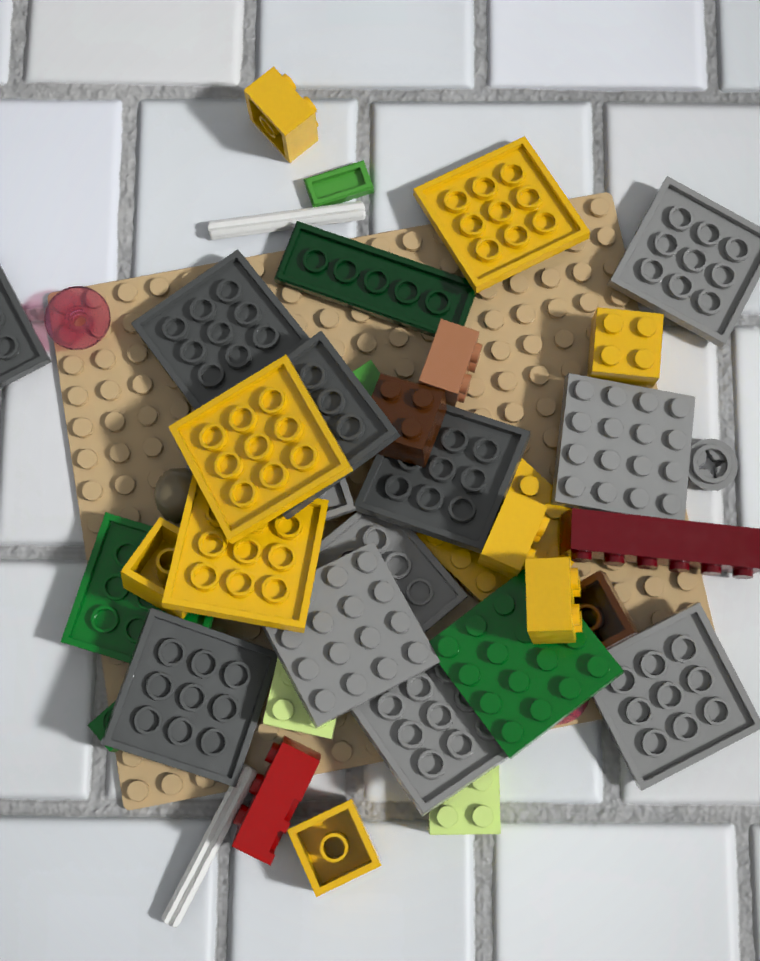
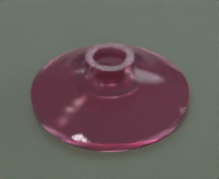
[44,286,111,350]

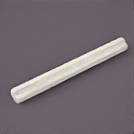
[208,201,366,240]
[162,764,258,928]

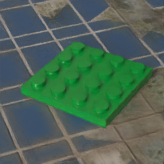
[61,512,214,663]
[429,569,624,759]

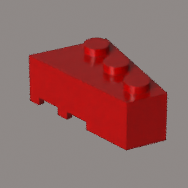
[232,735,321,866]

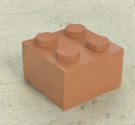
[418,319,483,407]

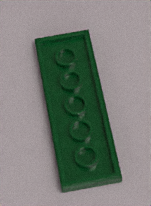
[274,221,476,337]

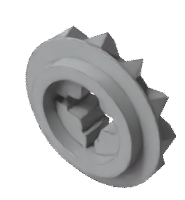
[689,439,738,491]

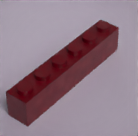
[560,508,760,579]

